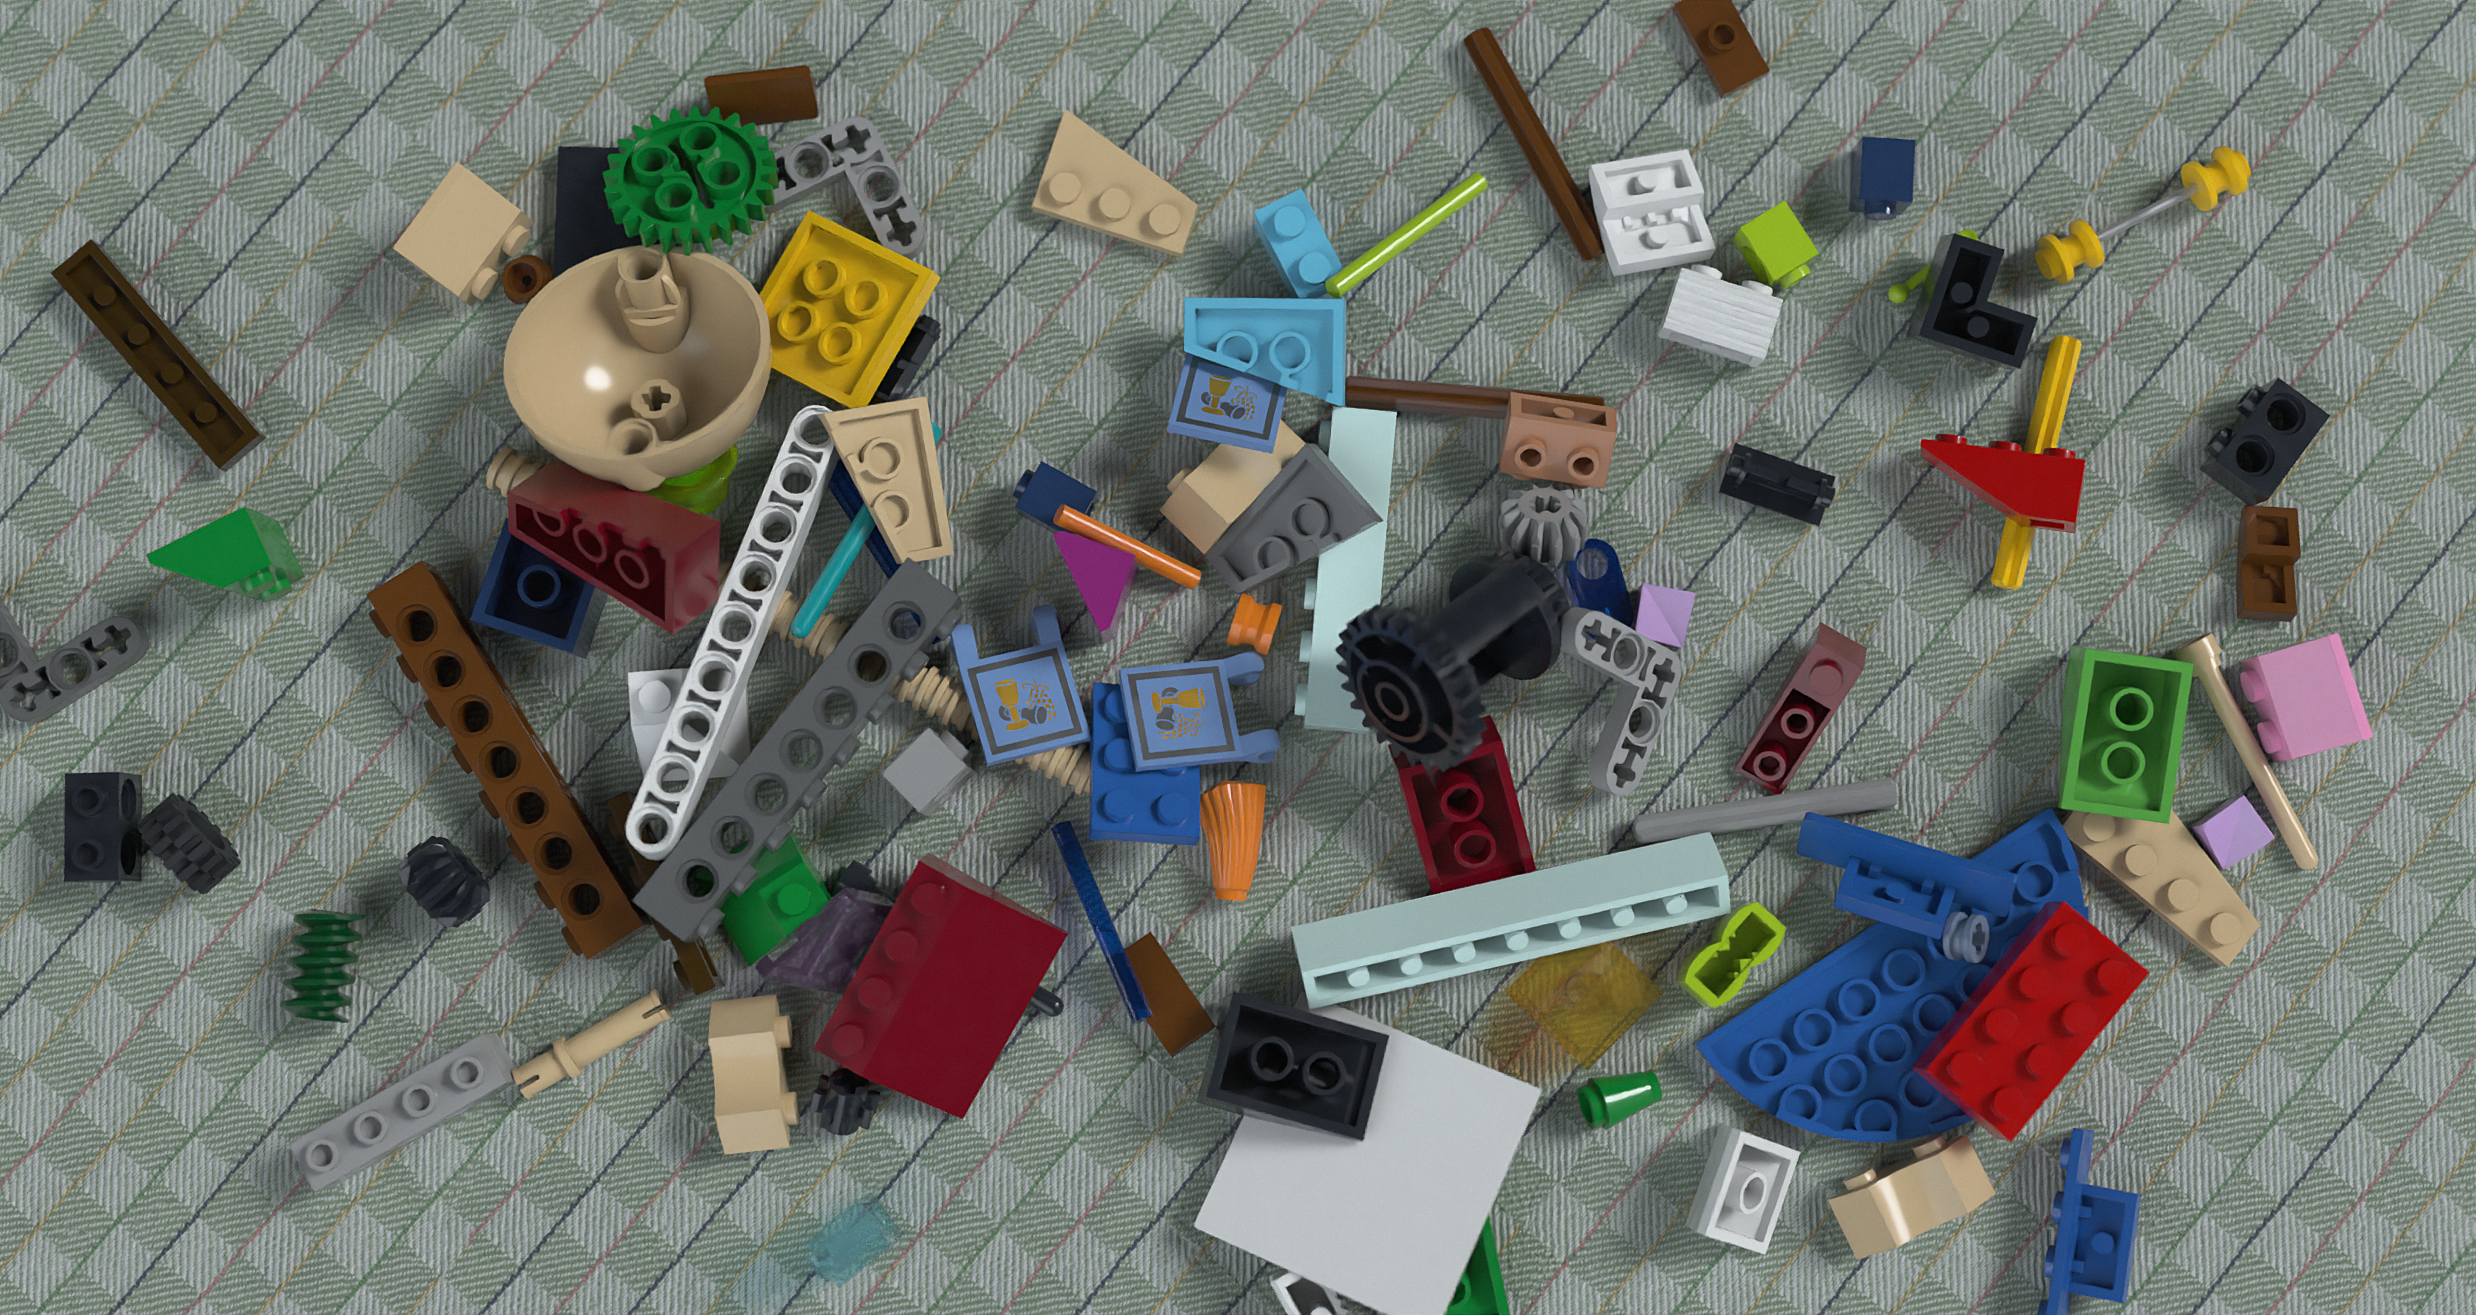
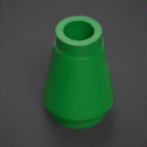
[1577,1070,1662,1130]

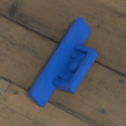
[1796,812,2018,940]
[2037,1128,2142,1315]

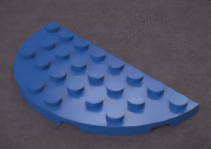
[1692,807,2089,1142]

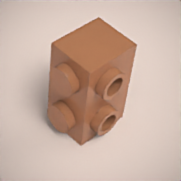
[1499,392,1617,489]

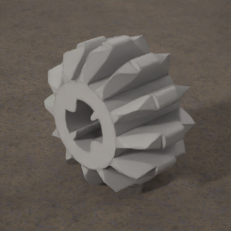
[1498,483,1589,568]

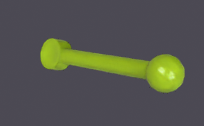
[1888,229,1978,304]

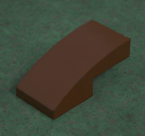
[2236,505,2301,622]
[1107,931,1216,1058]

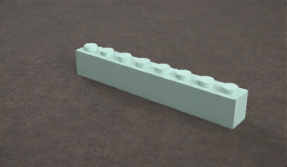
[1291,832,1731,1009]

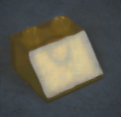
[1505,941,1664,1071]

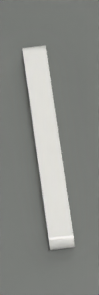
[626,405,840,860]

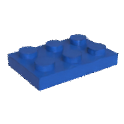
[1089,682,1200,846]

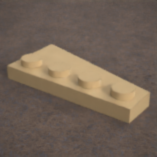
[2060,809,2260,967]

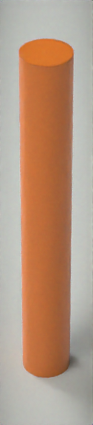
[1053,504,1201,590]

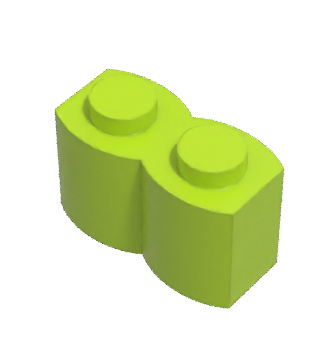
[1675,901,1786,1008]

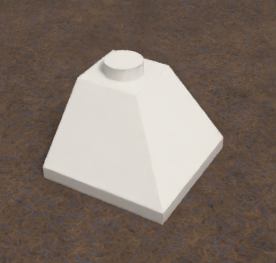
[628,668,751,782]

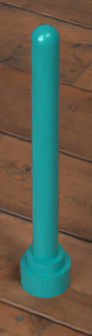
[790,421,943,639]

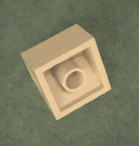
[393,161,533,307]

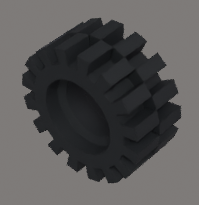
[137,793,241,894]

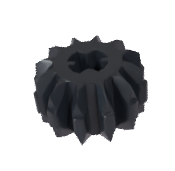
[399,836,490,928]

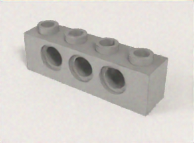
[288,1033,516,1192]

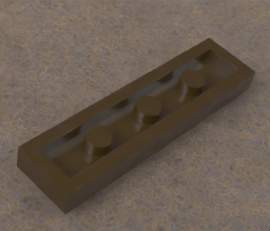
[606,791,725,996]

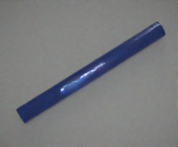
[1051,820,1153,1024]

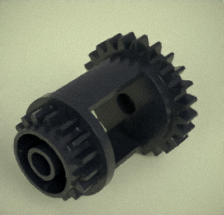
[1335,551,1570,772]

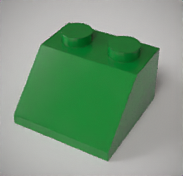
[146,506,305,603]

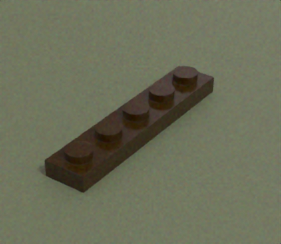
[51,239,266,472]

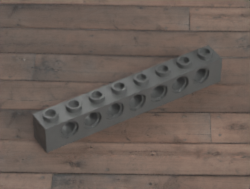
[632,557,963,942]

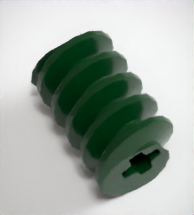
[280,909,365,1023]

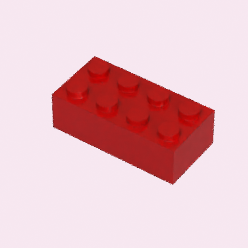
[1911,901,2150,1142]

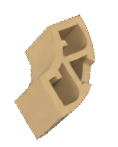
[1159,419,1306,555]
[708,994,800,1155]
[1828,1134,1996,1259]

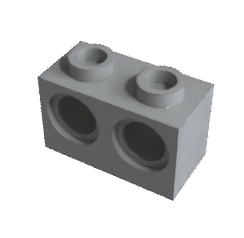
[881,727,975,817]

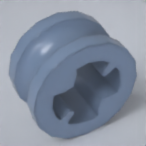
[1943,912,1989,963]

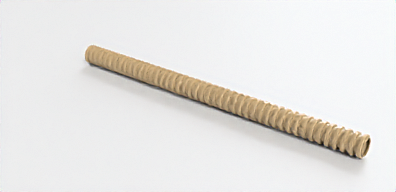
[486,446,1090,798]

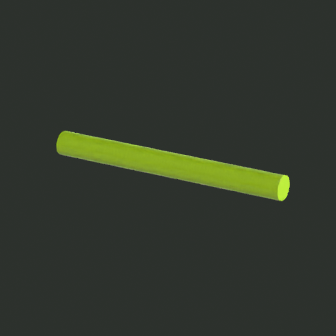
[1325,172,1487,299]

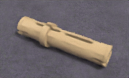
[511,989,672,1099]

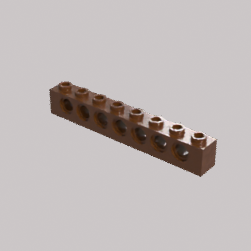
[366,560,653,960]

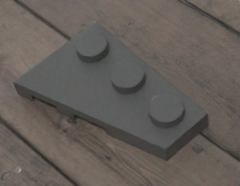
[1205,443,1384,594]

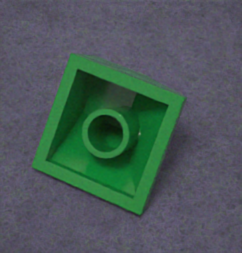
[693,832,841,966]

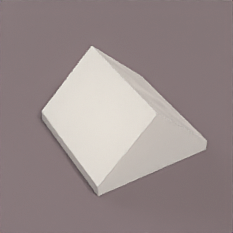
[1685,1123,1800,1255]

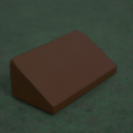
[704,65,820,127]

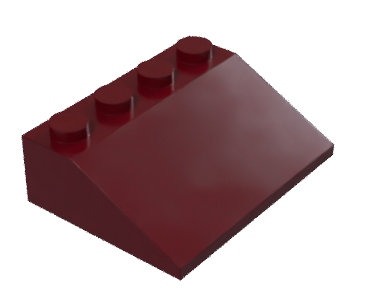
[813,853,1069,1119]

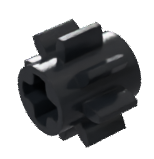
[809,1068,880,1135]

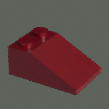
[1388,715,1537,895]

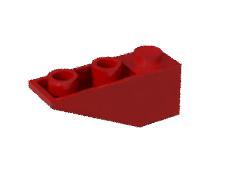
[1920,434,2086,534]

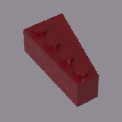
[507,460,720,635]

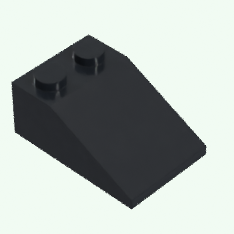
[1196,991,1389,1142]

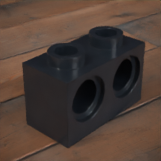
[2200,377,2330,506]
[64,772,142,883]

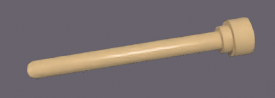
[2172,632,2318,870]

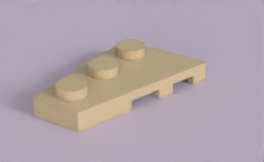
[1032,109,1198,258]
[818,396,954,564]

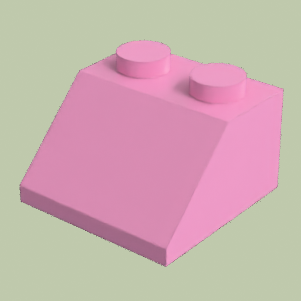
[2240,633,2373,762]

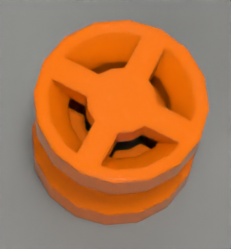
[1226,593,1283,656]

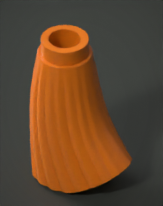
[1200,780,1266,901]

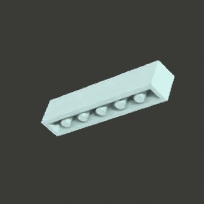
[1294,406,1397,734]

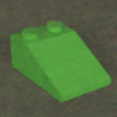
[2058,646,2194,824]

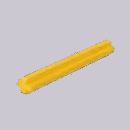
[1991,335,2082,590]

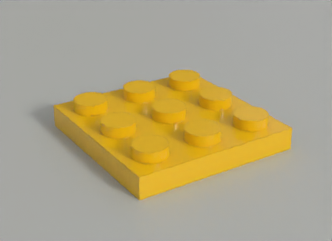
[759,210,940,409]

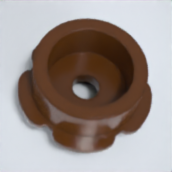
[502,254,553,305]

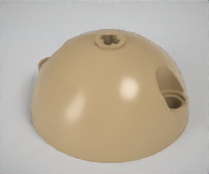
[503,245,772,491]

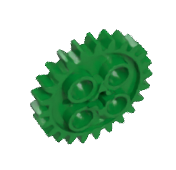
[603,106,779,256]

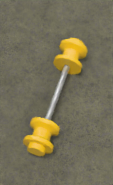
[2035,145,2251,285]

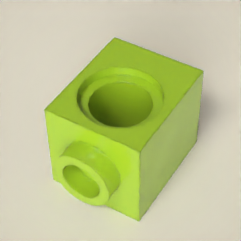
[1732,200,1819,290]

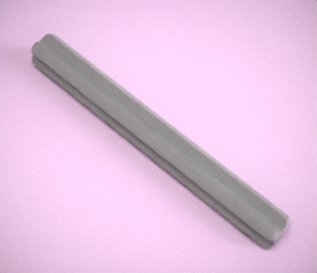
[1633,778,1898,846]

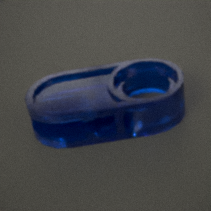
[1565,538,1634,640]

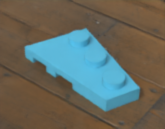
[1184,297,1346,407]

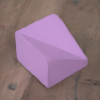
[1631,583,1695,649]
[2189,795,2275,871]

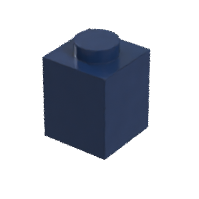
[1849,136,1916,221]
[1013,461,1099,536]

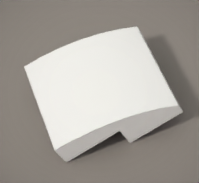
[1588,149,1716,276]

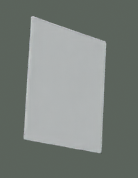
[1194,992,1541,1315]

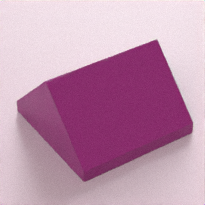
[1053,531,1139,643]

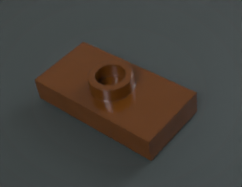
[1672,0,1770,99]

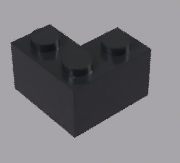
[1906,233,2038,370]

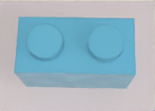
[1254,188,1348,299]

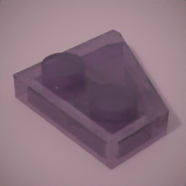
[755,887,894,995]

